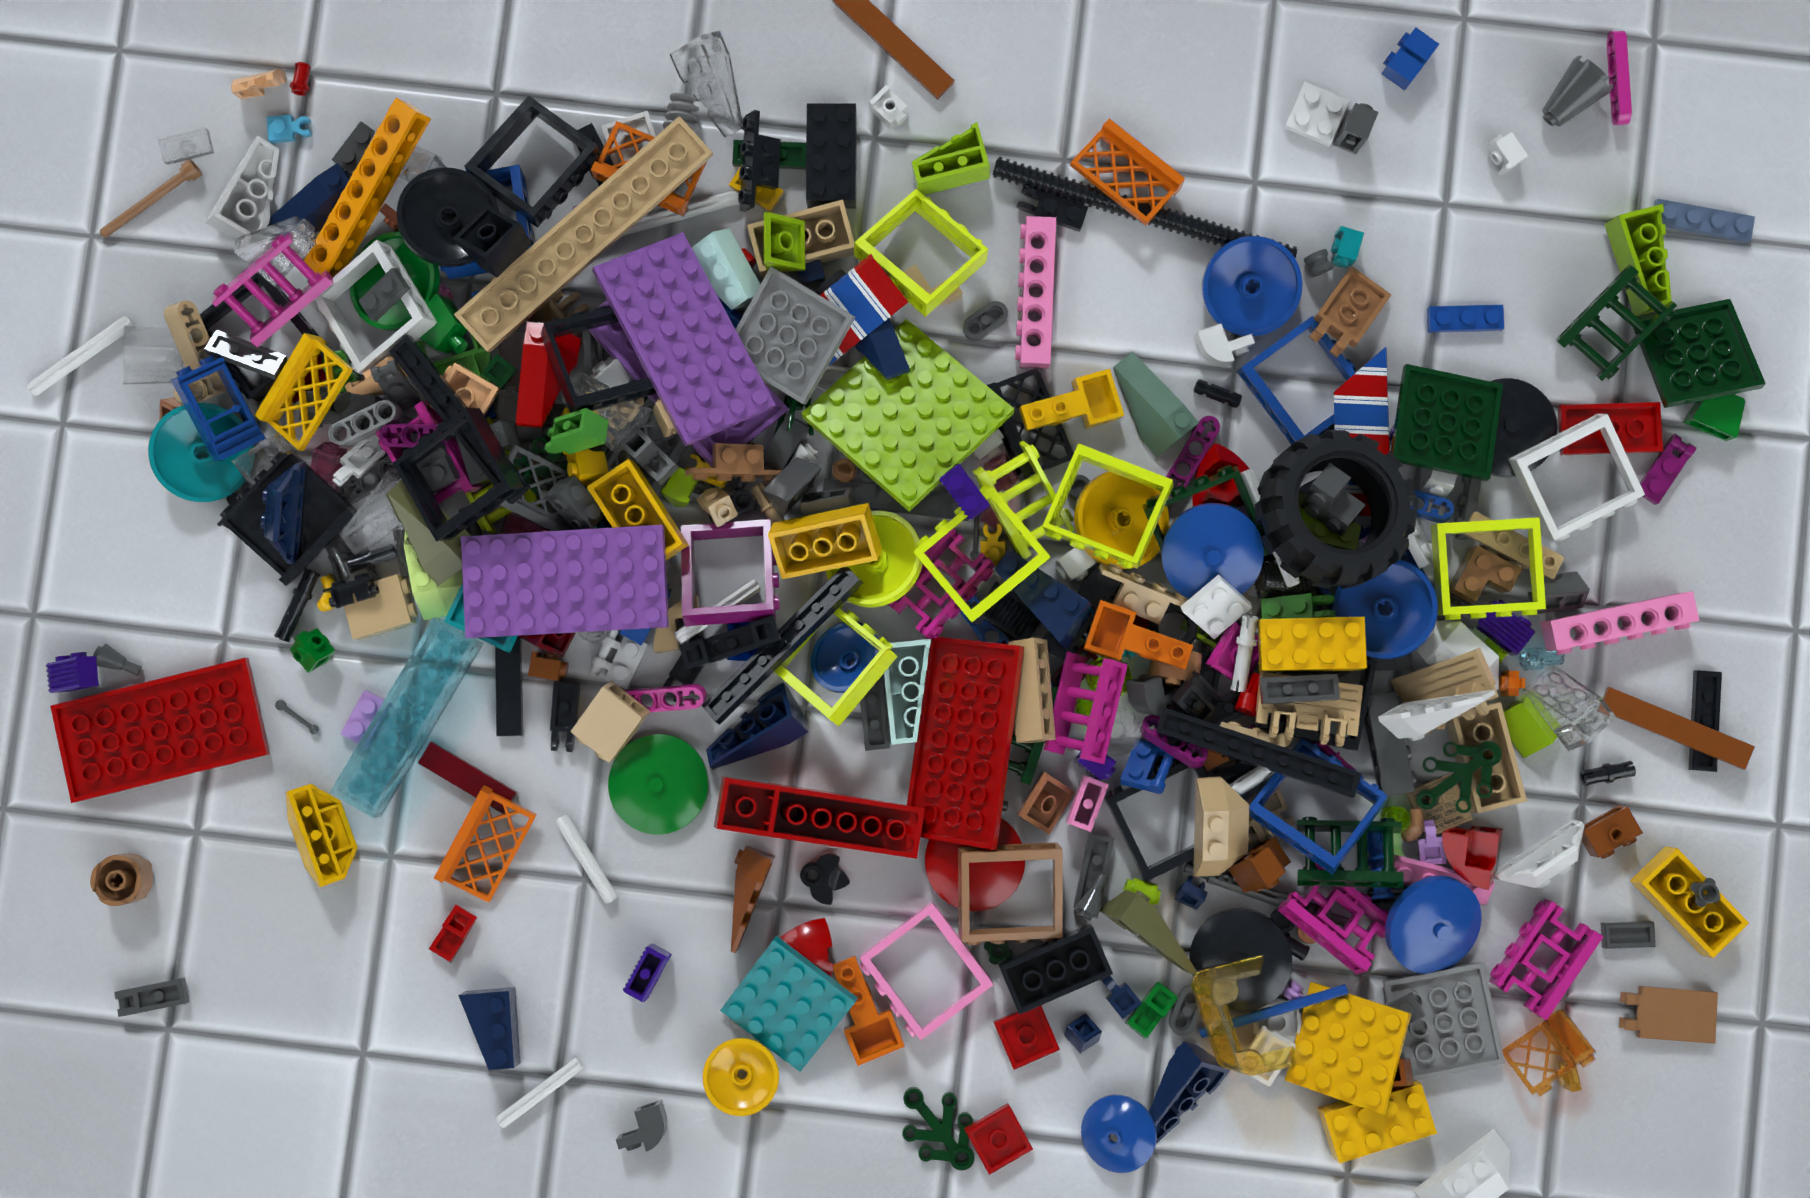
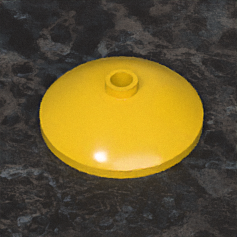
[702,1038,779,1116]

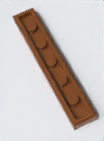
[833,0,955,100]
[1598,687,1755,770]

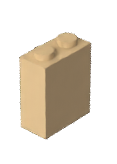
[344,574,418,641]
[570,681,651,763]

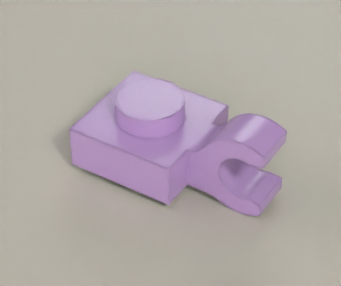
[1417,819,1447,865]

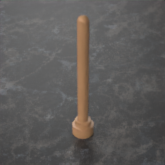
[100,159,203,237]

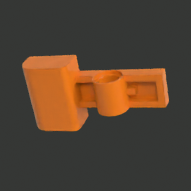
[1084,600,1194,670]
[833,955,905,1066]

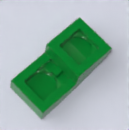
[1125,982,1178,1039]

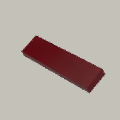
[418,741,518,814]

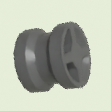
[1303,249,1334,278]

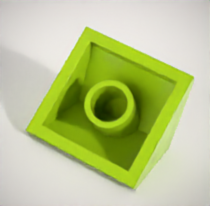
[764,212,805,271]
[1503,688,1564,758]

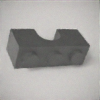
[299,391,382,430]

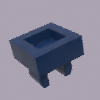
[1174,876,1208,910]

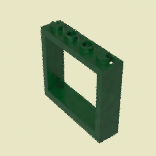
[1143,465,1269,556]

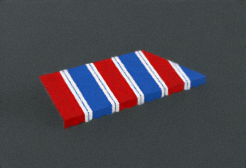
[820,254,908,366]
[1334,347,1390,516]

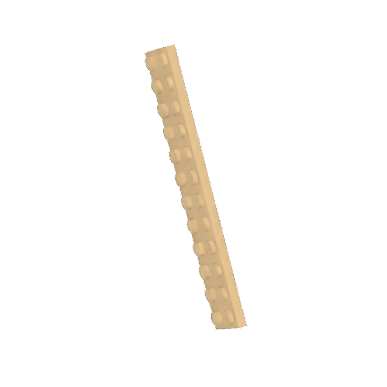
[454,116,714,353]

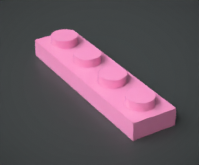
[1394,855,1495,905]

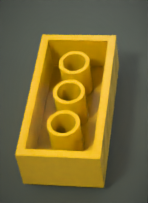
[587,459,689,561]
[768,503,882,579]
[1257,617,1367,673]
[1630,846,1749,958]
[1317,1081,1437,1164]

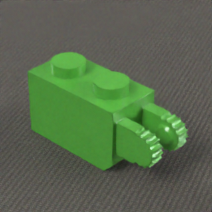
[544,408,609,454]
[1261,593,1336,619]

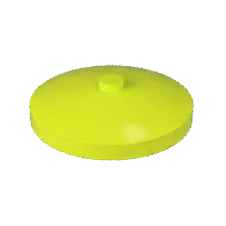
[826,511,923,608]

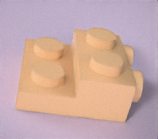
[430,363,500,416]

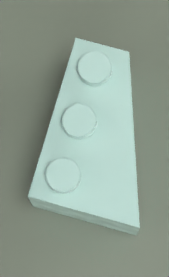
[692,228,760,310]

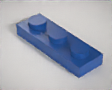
[1427,305,1504,333]

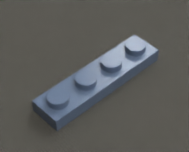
[1653,199,1755,243]

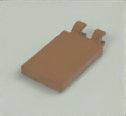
[1309,266,1391,358]
[1619,986,1718,1044]

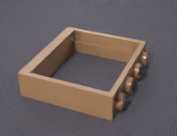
[958,842,1063,945]

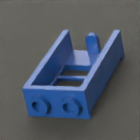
[171,355,266,461]

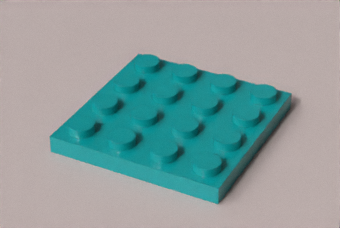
[720,936,858,1072]

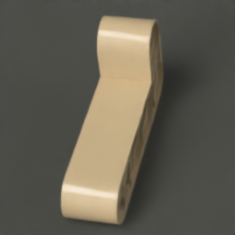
[164,300,226,405]

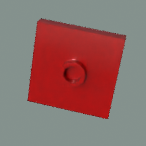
[993,1006,1060,1070]
[964,1103,1033,1175]

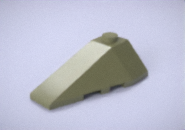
[386,479,471,585]
[1099,890,1197,975]

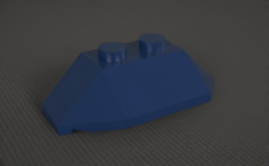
[260,461,306,564]

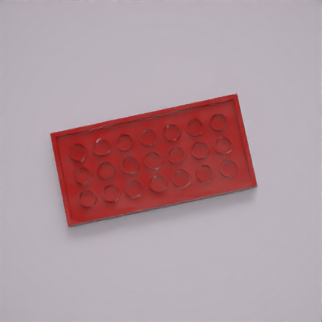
[907,637,1024,850]
[50,658,270,803]

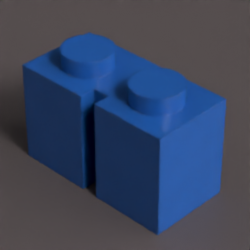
[1381,27,1440,91]

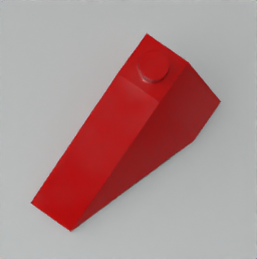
[516,322,581,428]

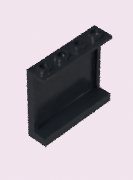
[217,450,359,586]

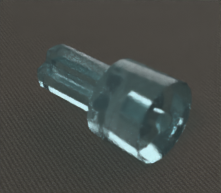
[1519,647,1565,671]

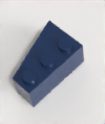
[458,987,521,1070]

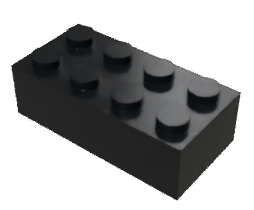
[806,103,857,209]
[998,924,1113,1015]

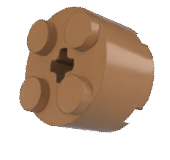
[1148,651,1202,687]
[90,853,153,906]

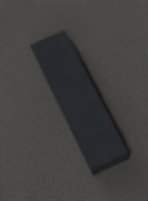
[495,637,523,736]
[1688,670,1722,772]

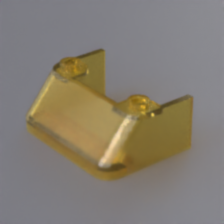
[1191,956,1295,1076]

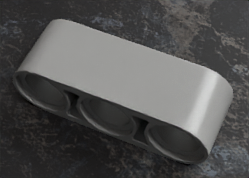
[328,400,403,447]

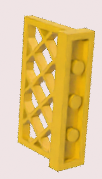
[255,333,354,451]

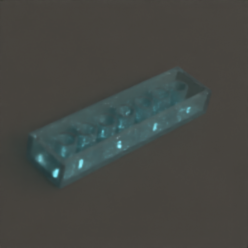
[329,617,484,818]

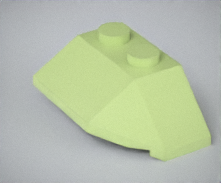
[404,531,463,620]

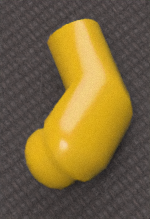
[317,574,335,612]

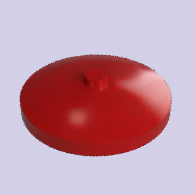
[925,818,1025,911]

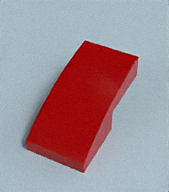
[429,905,477,963]

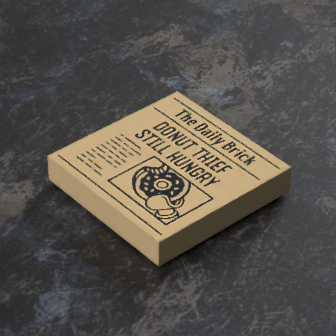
[1405,773,1473,838]

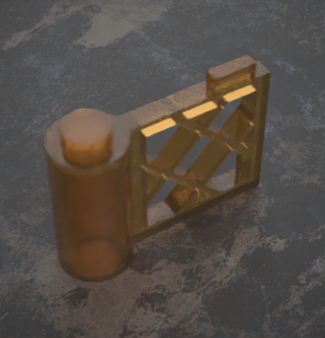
[1502,1009,1597,1097]

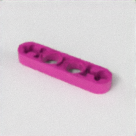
[1607,30,1632,125]
[624,684,707,712]

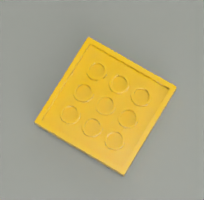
[1284,982,1412,1115]

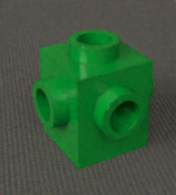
[290,628,336,673]

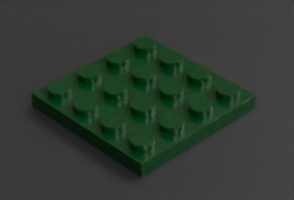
[1633,299,1766,408]
[1391,364,1503,481]

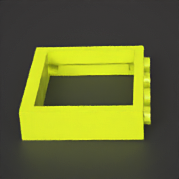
[854,189,988,317]
[1042,443,1173,569]
[913,486,1051,622]
[1431,517,1546,620]
[774,605,898,727]

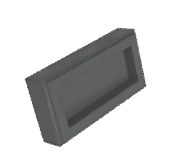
[1600,921,1656,949]

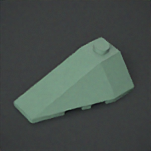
[1113,352,1199,458]

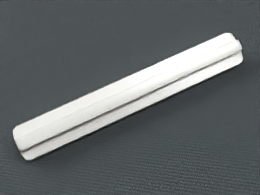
[674,580,760,644]
[555,814,618,904]
[496,1058,584,1128]

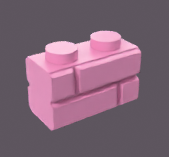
[1065,775,1109,832]

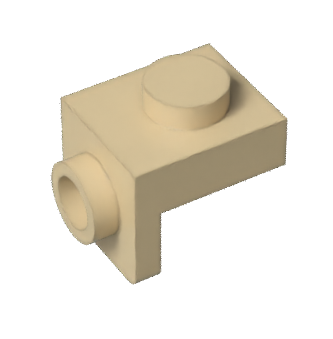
[696,487,738,527]

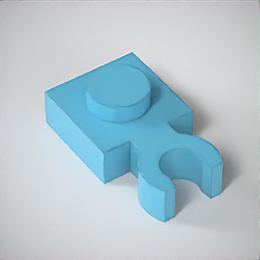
[267,115,312,144]

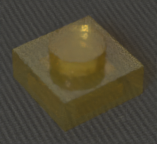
[1557,1060,1582,1092]

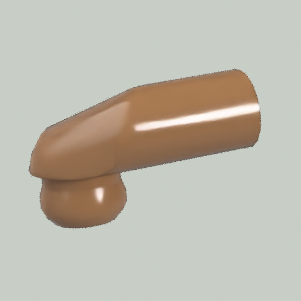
[1401,808,1425,842]

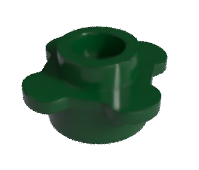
[984,940,1013,965]

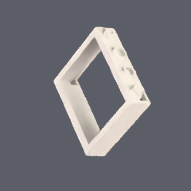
[315,240,437,374]
[1508,414,1645,542]

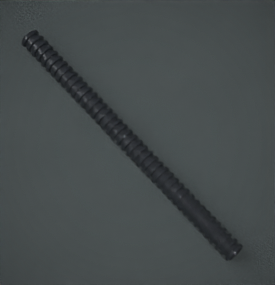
[992,156,1297,258]

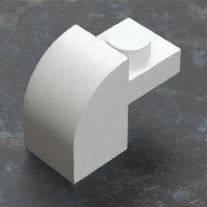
[1194,324,1255,367]

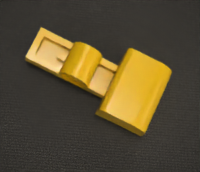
[1019,369,1125,431]

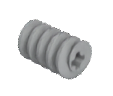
[663,93,699,130]

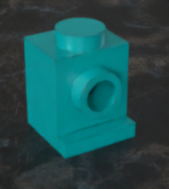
[1330,226,1364,268]

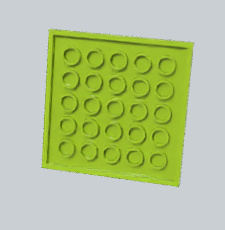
[801,318,1014,512]

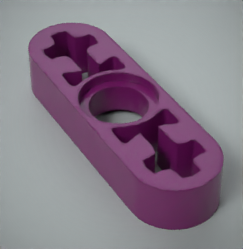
[379,423,447,447]
[1140,715,1208,769]

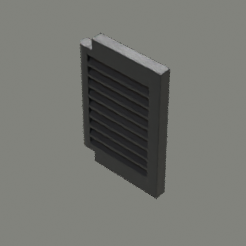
[980,581,1040,641]

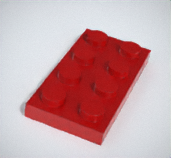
[1558,402,1663,456]

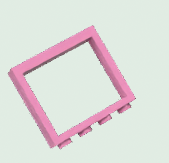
[859,901,994,1040]

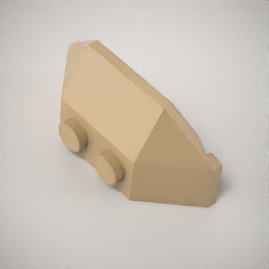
[1193,777,1249,877]

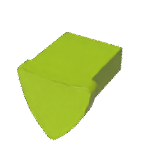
[661,467,698,507]

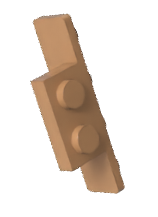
[685,443,782,483]

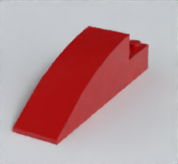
[714,776,925,859]

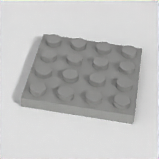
[735,266,856,405]
[1382,961,1505,1081]

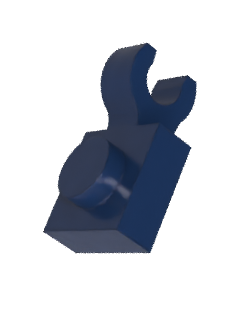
[1101,976,1142,1019]

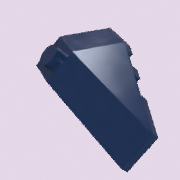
[266,163,350,240]
[706,682,809,770]

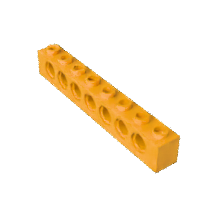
[304,97,431,277]

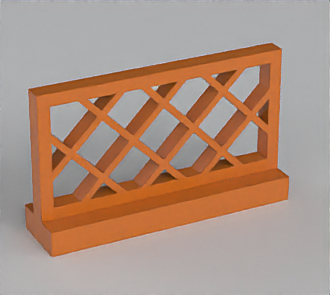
[1070,118,1185,226]
[591,121,707,217]
[434,785,537,903]

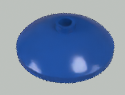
[810,622,879,693]
[1081,1095,1157,1173]

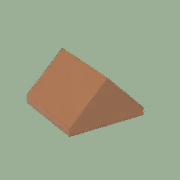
[1016,771,1075,834]

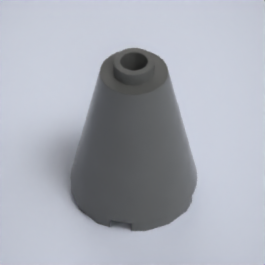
[1542,56,1613,127]

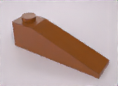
[731,845,775,953]

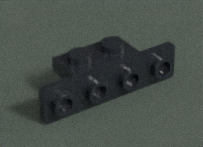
[738,110,781,212]

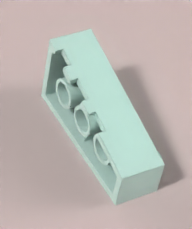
[883,639,931,745]

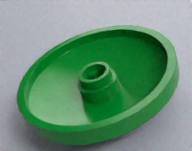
[349,232,440,332]
[608,734,709,835]

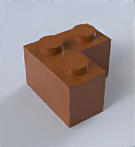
[1228,837,1291,893]

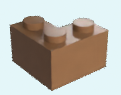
[1449,545,1522,603]

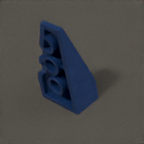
[854,318,910,380]
[1149,1042,1231,1143]

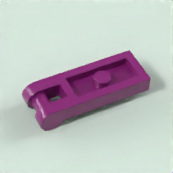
[1640,434,1696,505]

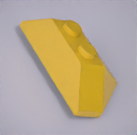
[285,784,358,888]

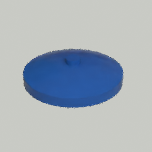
[1202,236,1303,336]
[1161,503,1264,599]
[1333,560,1438,660]
[1385,876,1482,974]

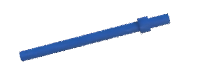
[1199,984,1349,1038]

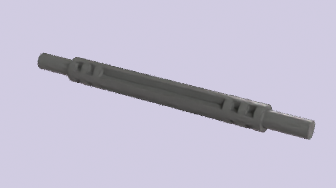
[1183,862,1349,927]

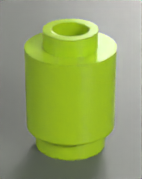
[1123,878,1161,906]

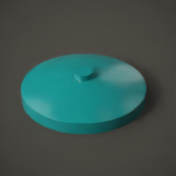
[148,403,255,502]

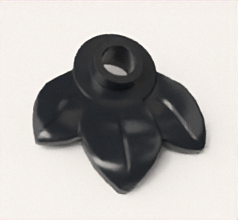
[800,854,850,905]

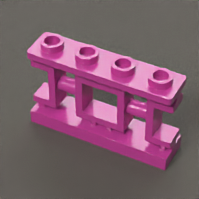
[887,528,995,639]
[1277,864,1389,974]
[1489,899,1603,1021]

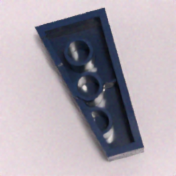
[994,549,1095,650]

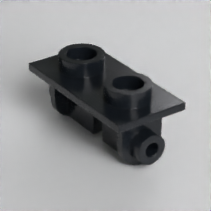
[323,573,380,608]

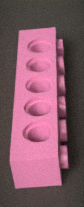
[1015,216,1056,369]
[1540,591,1699,655]

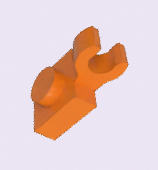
[1498,671,1526,697]

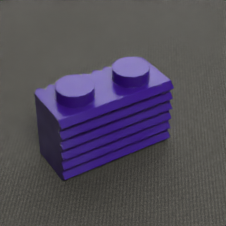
[940,464,991,520]
[1475,600,1536,656]
[46,652,99,693]
[1074,751,1116,781]
[623,943,672,1003]

